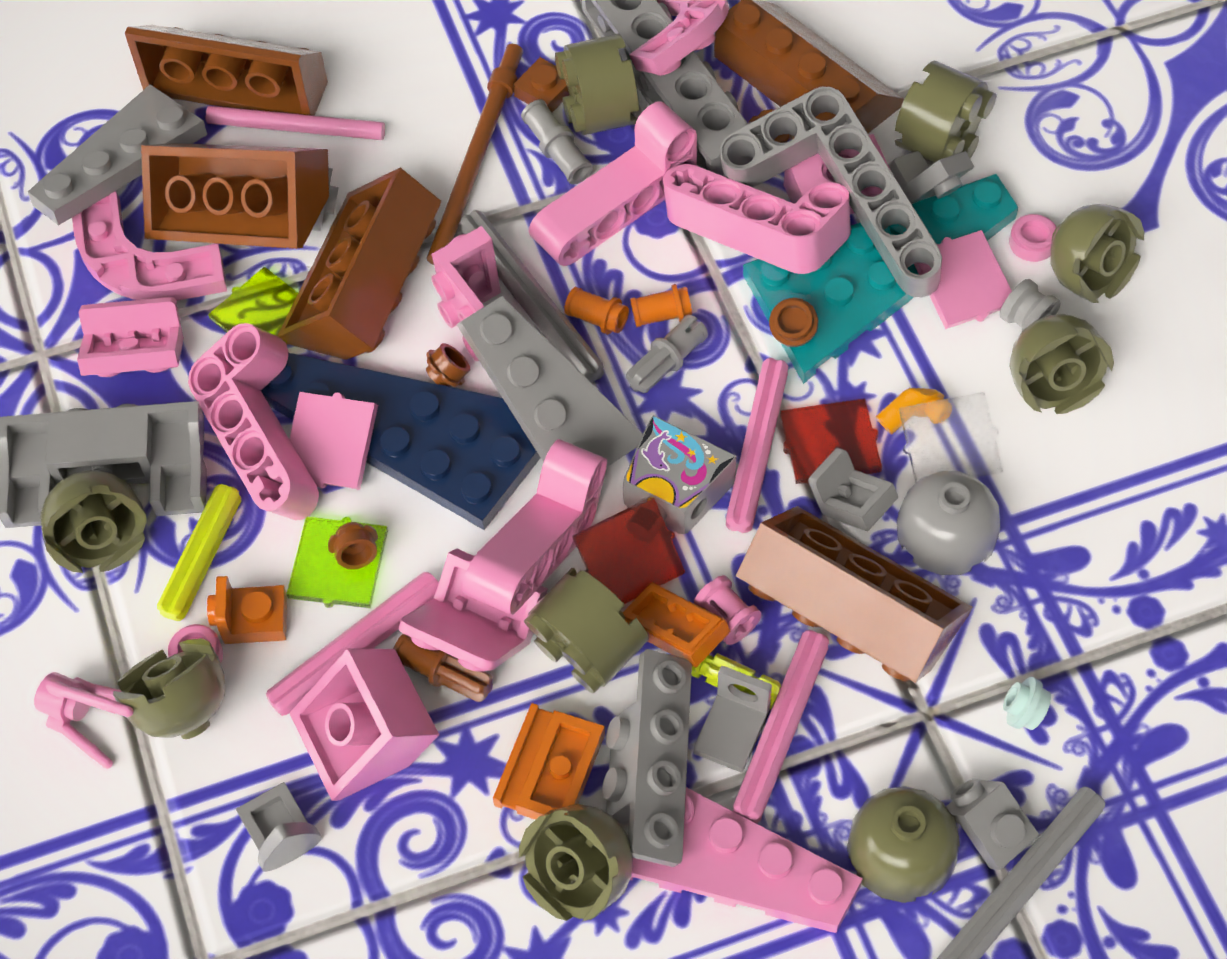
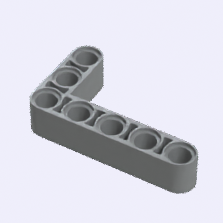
[720,86,942,298]

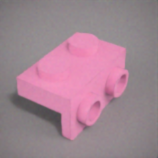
[77,297,184,377]

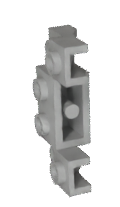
[0,401,207,528]

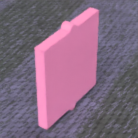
[914,230,1012,329]
[289,392,378,490]

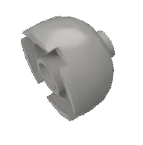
[897,471,1000,575]

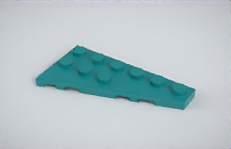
[743,173,1019,384]

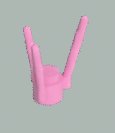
[34,672,134,769]

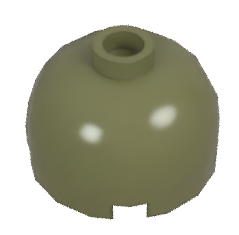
[1050,204,1145,303]
[1009,314,1114,414]
[40,470,147,573]
[113,638,225,739]
[847,786,960,903]
[519,804,633,921]

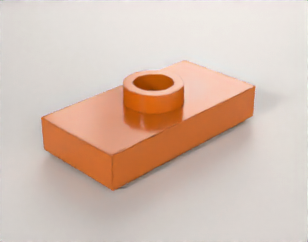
[623,582,731,668]

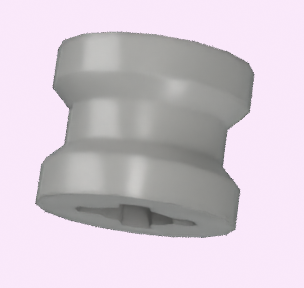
[999,279,1061,331]

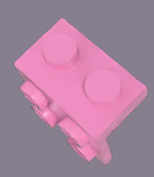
[431,226,501,362]
[399,548,548,672]

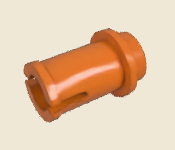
[630,284,692,328]
[564,287,629,335]

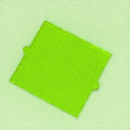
[208,267,298,345]
[286,516,388,609]

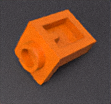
[207,576,287,644]

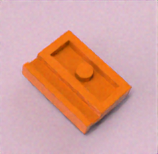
[493,703,605,820]

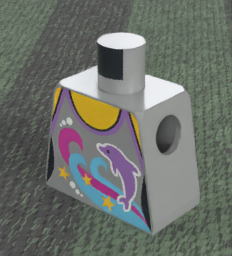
[623,415,736,542]

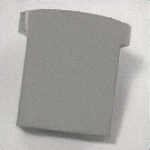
[236,782,322,872]

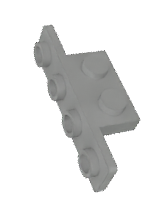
[602,649,692,867]

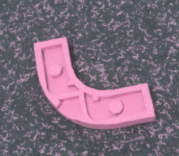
[629,0,729,76]
[72,190,227,301]

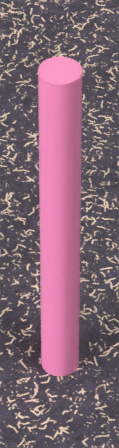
[206,106,385,140]

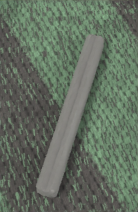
[460,210,604,383]
[937,787,1105,959]

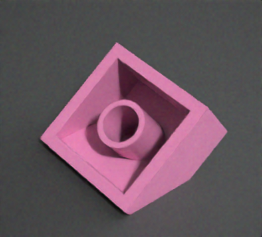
[289,648,439,801]

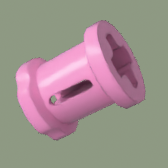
[694,575,761,645]

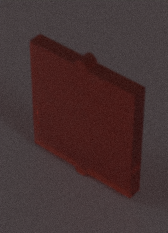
[780,398,882,484]
[572,496,686,604]

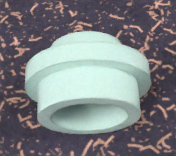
[1003,677,1051,730]

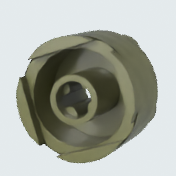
[555,34,639,135]
[895,60,997,163]
[524,567,649,694]

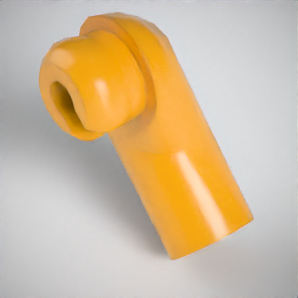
[875,388,951,435]

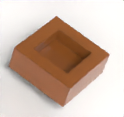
[513,57,569,113]

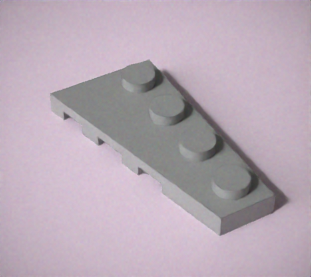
[27,85,207,226]
[457,296,643,467]

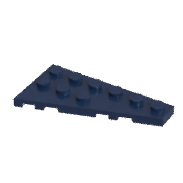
[261,352,541,530]

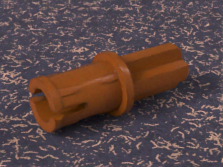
[393,633,493,702]

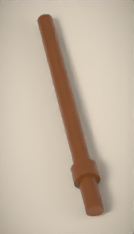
[426,43,523,265]

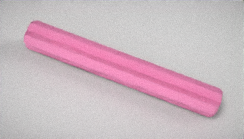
[726,358,789,533]
[266,572,439,716]
[733,630,829,823]

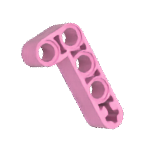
[529,101,697,266]
[663,164,851,274]
[188,323,319,521]
[462,439,607,615]

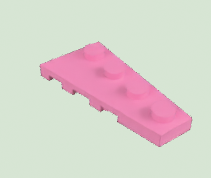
[630,787,863,933]

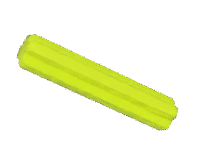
[157,484,241,621]

